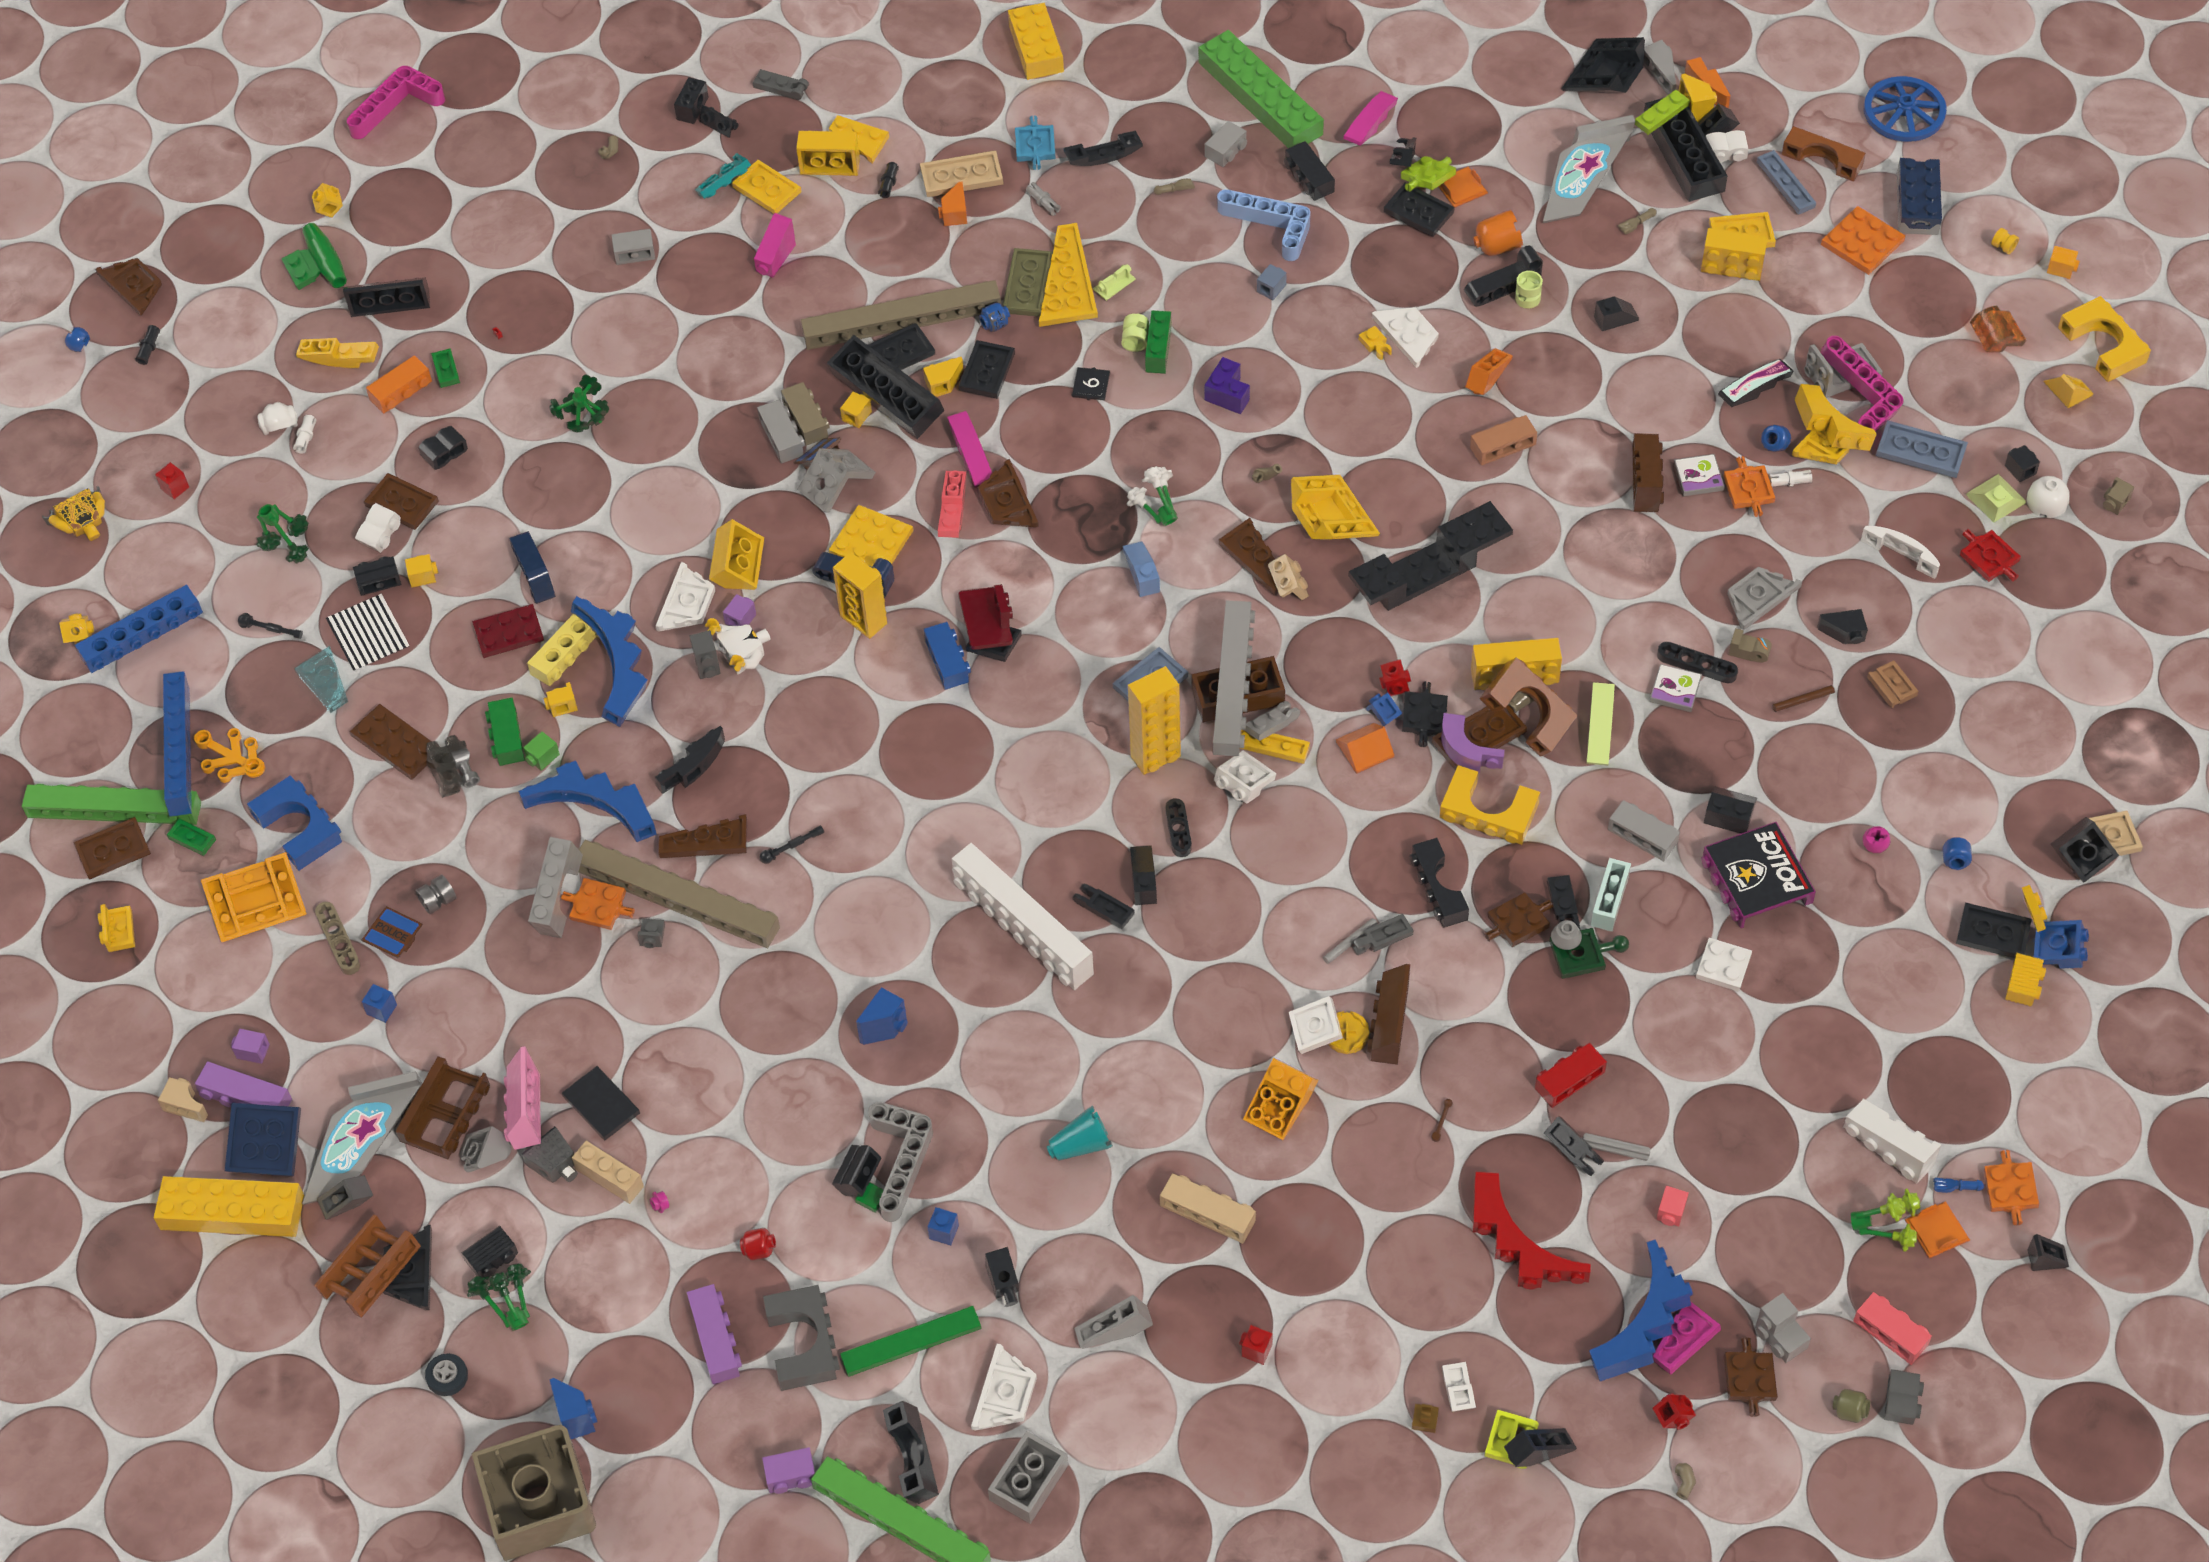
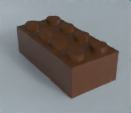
[1191,656,1285,723]

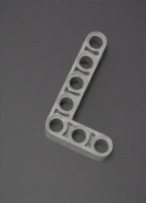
[868,1102,933,1222]

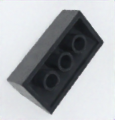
[343,277,430,317]

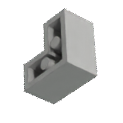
[1755,1293,1811,1363]

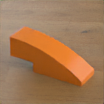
[1685,57,1731,108]

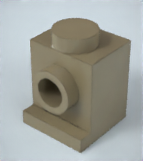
[2103,477,2134,515]

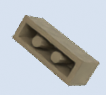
[781,382,830,446]

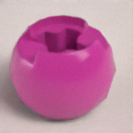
[1863,826,1891,853]

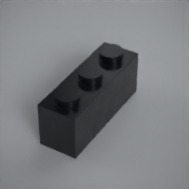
[1284,141,1335,201]

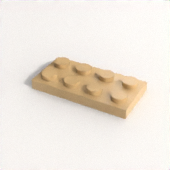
[920,151,1003,197]

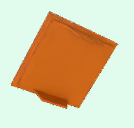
[1438,167,1488,207]
[1905,1201,1970,1259]

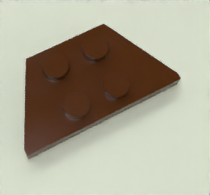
[95,258,162,316]
[978,459,1039,528]

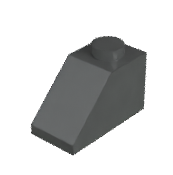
[317,1175,373,1220]

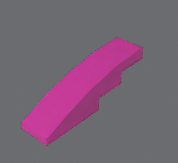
[1343,91,1398,146]
[947,411,992,488]

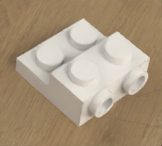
[1214,750,1277,804]

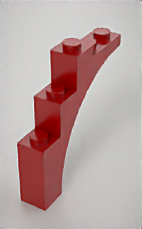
[1472,1172,1591,1290]

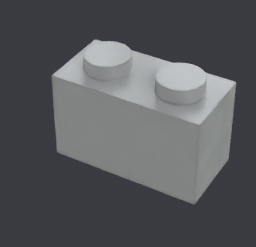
[1205,121,1247,167]
[612,229,655,265]

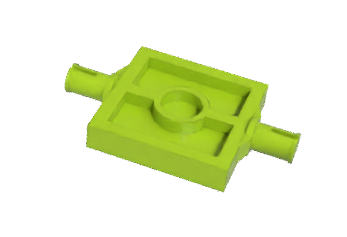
[1401,156,1456,192]

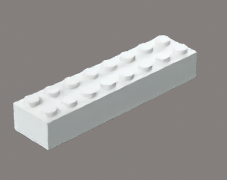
[952,843,1094,990]

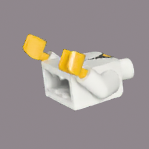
[705,618,771,675]

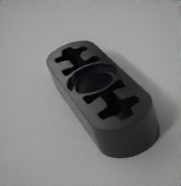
[1165,798,1192,857]

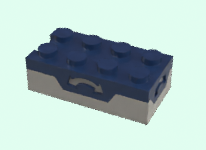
[1896,158,1942,235]

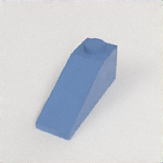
[1123,541,1160,597]

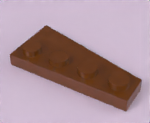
[659,814,747,858]

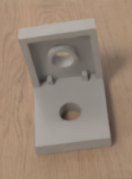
[797,448,876,513]

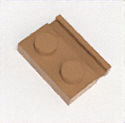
[1867,660,1919,709]

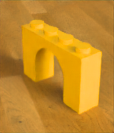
[2058,296,2151,382]
[1439,765,1540,845]

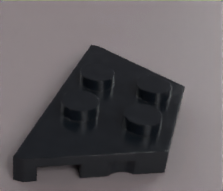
[383,1225,432,1310]

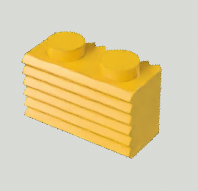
[2005,953,2046,1007]

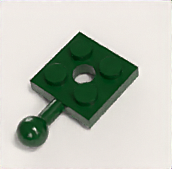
[1549,928,1629,979]

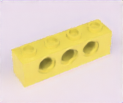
[527,614,598,686]

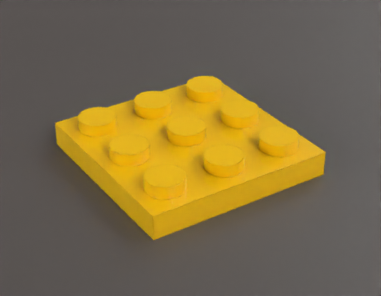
[829,505,913,566]

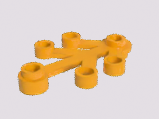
[194,728,265,783]

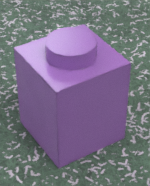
[723,594,756,626]
[231,1029,270,1064]

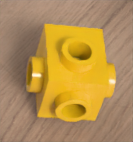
[312,183,343,218]
[59,613,94,644]

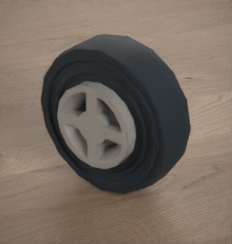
[425,1353,468,1396]

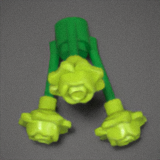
[1851,1188,1920,1252]

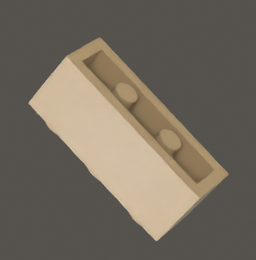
[572,1141,644,1204]

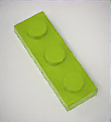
[1634,90,1690,135]

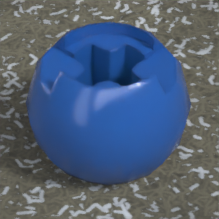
[65,327,90,352]

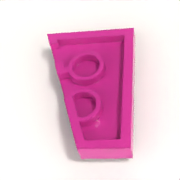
[1653,1302,1721,1375]

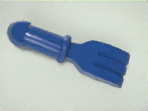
[1933,1178,1984,1193]

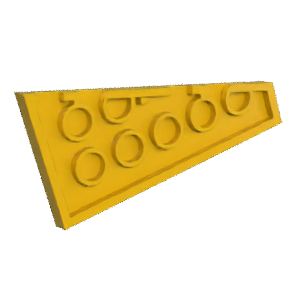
[1039,223,1098,327]

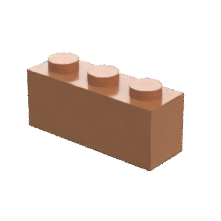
[1470,415,1537,466]

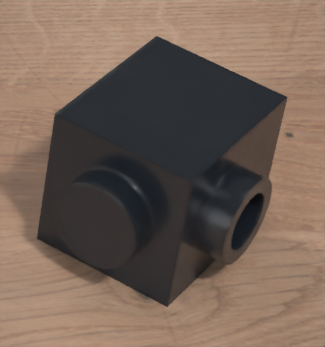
[2005,445,2040,482]

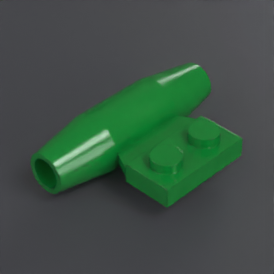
[282,223,347,290]

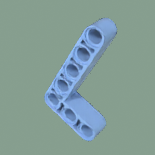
[1217,189,1310,261]

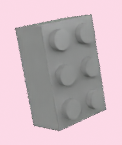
[988,1431,1069,1524]

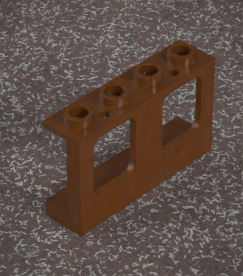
[396,1056,490,1159]

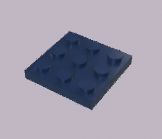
[225,1103,301,1176]

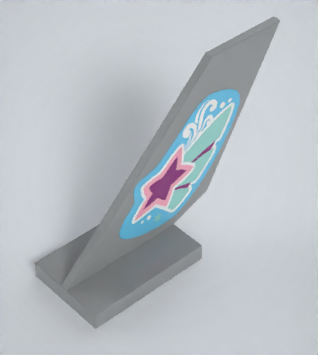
[1542,115,1635,224]
[302,1071,422,1205]

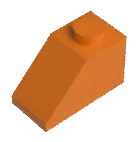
[938,181,967,226]

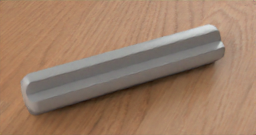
[1583,1133,1650,1161]

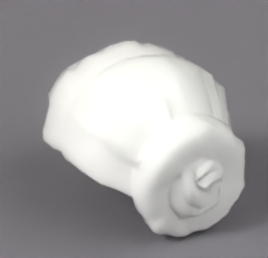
[258,402,298,435]

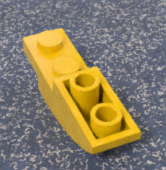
[296,338,379,368]

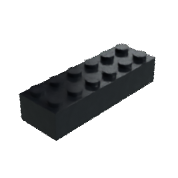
[1644,98,1728,202]
[827,335,945,439]

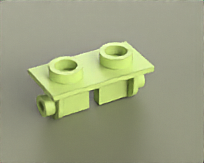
[1093,264,1136,301]

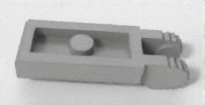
[1245,701,1301,741]

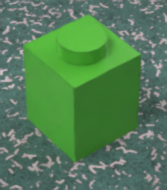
[523,732,560,771]

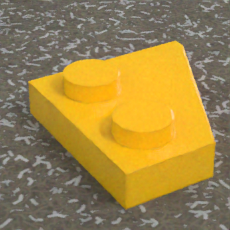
[1792,430,1849,465]

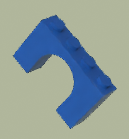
[247,775,342,871]

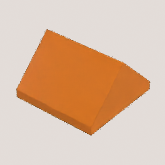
[1336,723,1394,774]

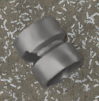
[415,874,457,914]

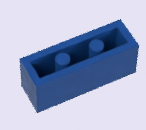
[923,622,971,690]

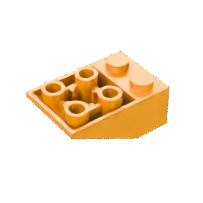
[1243,1058,1319,1140]

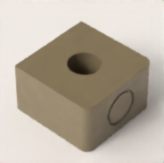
[471,1425,596,1561]

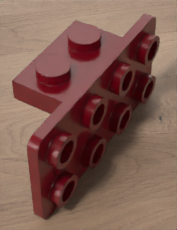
[958,584,1013,650]

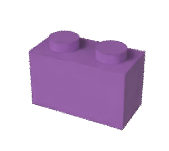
[762,1447,815,1494]

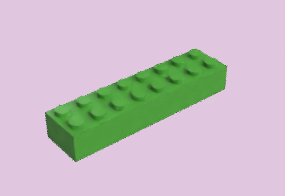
[1198,29,1324,148]

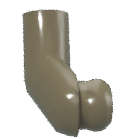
[598,135,618,159]
[1252,464,1282,483]
[1675,1463,1696,1500]

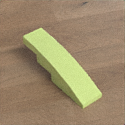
[1586,682,1615,766]

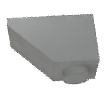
[459,1126,511,1173]

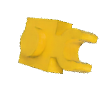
[1358,326,1392,360]

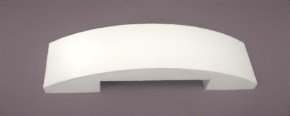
[1861,526,1940,579]

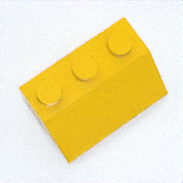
[709,519,764,590]

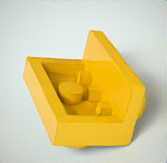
[98,904,135,952]

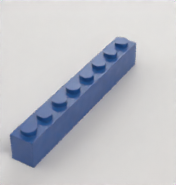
[163,671,192,817]

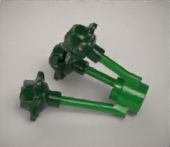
[256,504,309,564]
[467,1263,531,1331]

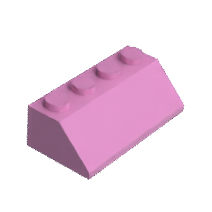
[504,1046,541,1150]

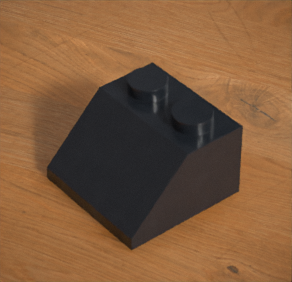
[1704,786,1757,834]
[2051,817,2119,883]

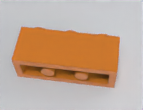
[366,355,432,414]

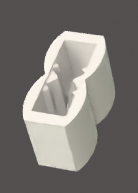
[1706,130,1748,163]
[355,503,401,553]

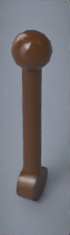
[1432,1099,1453,1142]

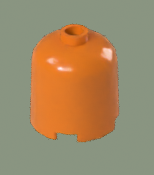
[1473,210,1523,256]

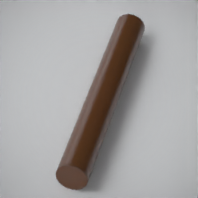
[1772,685,1835,712]

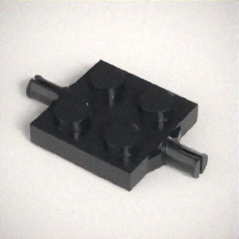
[1402,681,1448,747]

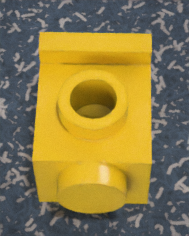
[543,682,578,717]

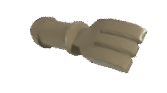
[1154,178,1195,195]
[1618,208,1657,235]

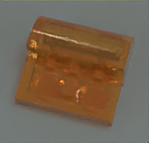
[1970,306,2027,352]

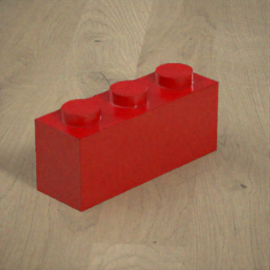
[1535,1042,1607,1108]

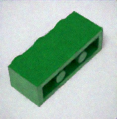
[1145,310,1172,374]
[485,697,525,766]

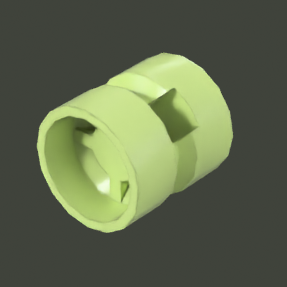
[1515,271,1543,309]
[1121,314,1149,352]

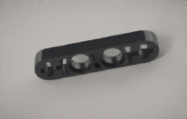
[1657,642,1738,684]

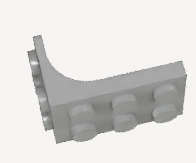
[1804,343,1883,398]

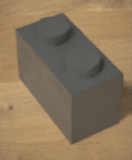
[689,630,721,679]

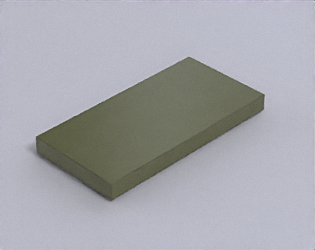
[1003,248,1053,317]

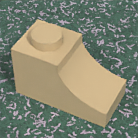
[158,1077,208,1122]

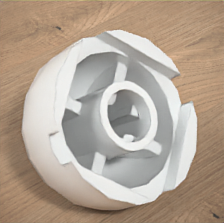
[2026,476,2070,518]

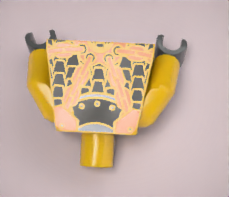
[42,486,105,541]

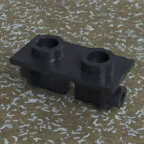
[699,105,739,138]

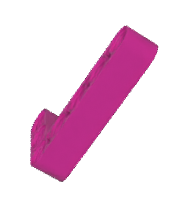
[347,66,445,139]
[1821,335,1903,432]

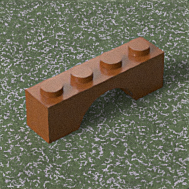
[1782,126,1866,182]

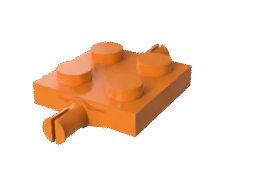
[1723,456,1775,517]
[561,878,635,930]
[1984,1150,2039,1225]

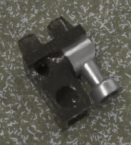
[426,735,480,798]

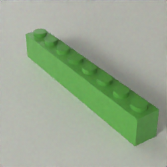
[22,784,201,825]
[811,1456,991,1562]

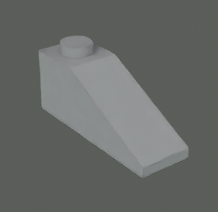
[1643,40,1676,95]
[1074,1295,1153,1349]

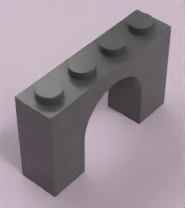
[763,1285,840,1391]

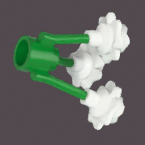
[1127,466,1178,526]

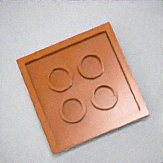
[1821,206,1906,275]

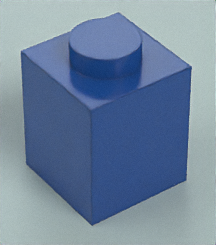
[362,984,397,1023]
[927,1207,959,1246]

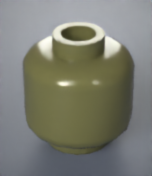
[1833,1389,1870,1423]

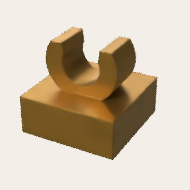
[1412,1404,1439,1433]

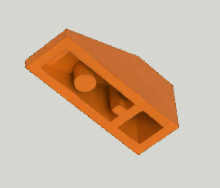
[1465,348,1513,395]

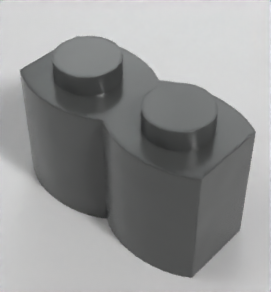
[1884,1369,1924,1425]

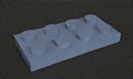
[1876,420,1968,478]

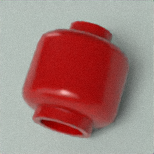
[740,1228,776,1260]

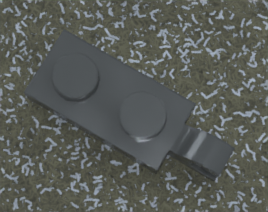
[1353,914,1414,955]

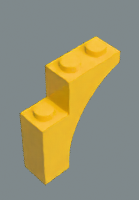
[1795,384,1877,451]

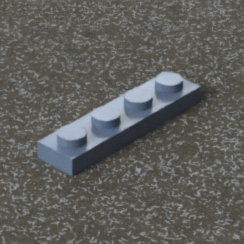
[1757,150,1816,215]

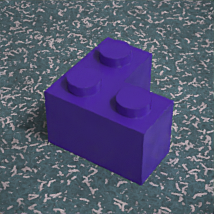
[1204,357,1250,415]

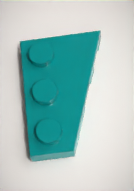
[695,153,751,199]

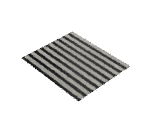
[326,594,409,671]

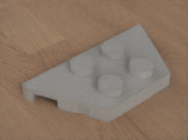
[1727,567,1802,630]

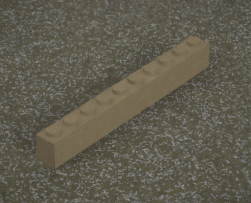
[801,280,1001,350]
[579,840,780,949]

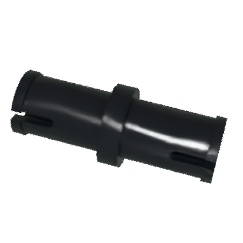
[878,162,899,198]
[135,325,160,365]

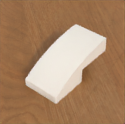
[1442,1362,1476,1412]

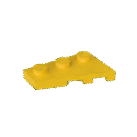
[829,115,889,164]

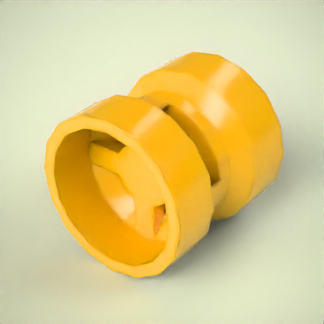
[1991,227,2019,255]

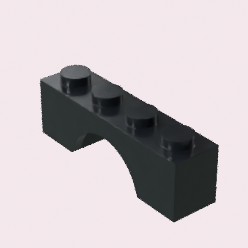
[1409,838,1469,928]
[883,1401,939,1504]

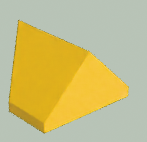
[2043,374,2094,408]

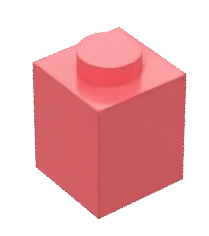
[1656,1186,1689,1227]

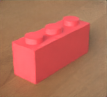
[1853,1292,1932,1365]

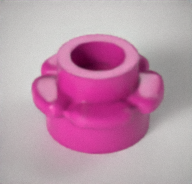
[650,1191,669,1213]

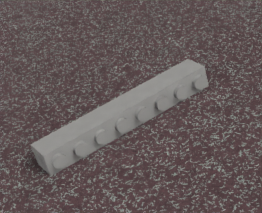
[1213,600,1255,756]

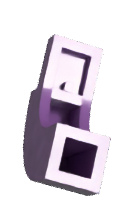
[1441,713,1505,773]

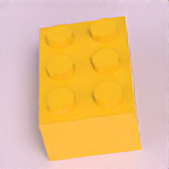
[796,131,860,176]
[1701,228,1768,281]

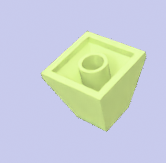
[1966,474,2026,523]

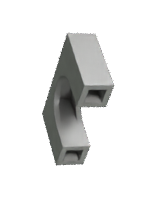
[528,837,583,938]

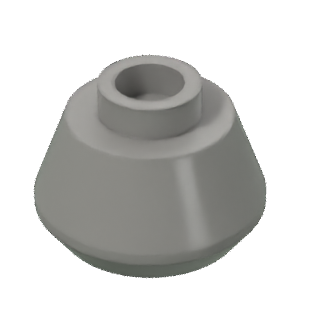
[1551,920,1582,950]

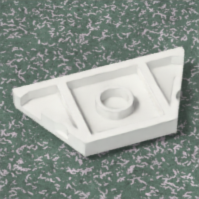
[1372,307,1439,368]
[656,562,715,631]
[971,1344,1037,1431]

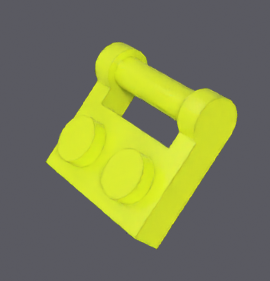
[1485,1410,1539,1469]

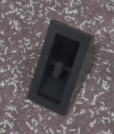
[2027,1234,2069,1271]

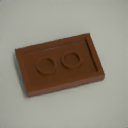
[364,473,439,530]
[73,817,151,880]

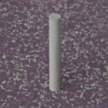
[1323,918,1378,964]

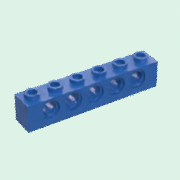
[75,584,203,673]

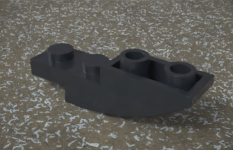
[655,726,725,794]

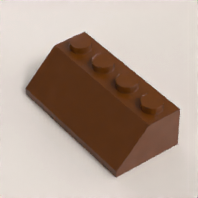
[1367,964,1411,1065]

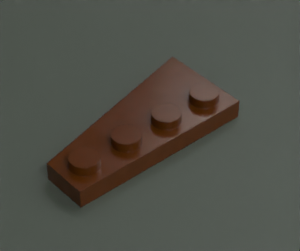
[1219,518,1278,595]

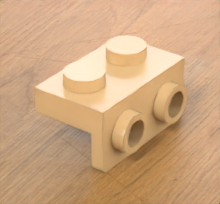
[1268,554,1309,600]

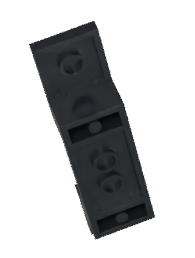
[1348,501,1513,611]

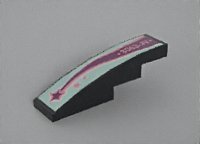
[1718,359,1794,407]

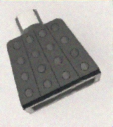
[522,1126,578,1183]

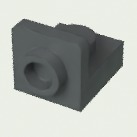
[637,919,665,948]

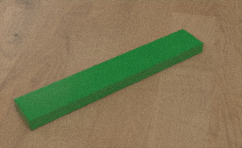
[840,1306,982,1377]

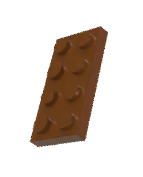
[350,704,442,780]
[1432,705,1527,771]

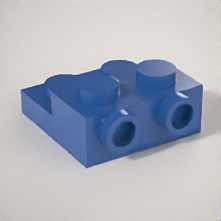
[2034,920,2089,969]

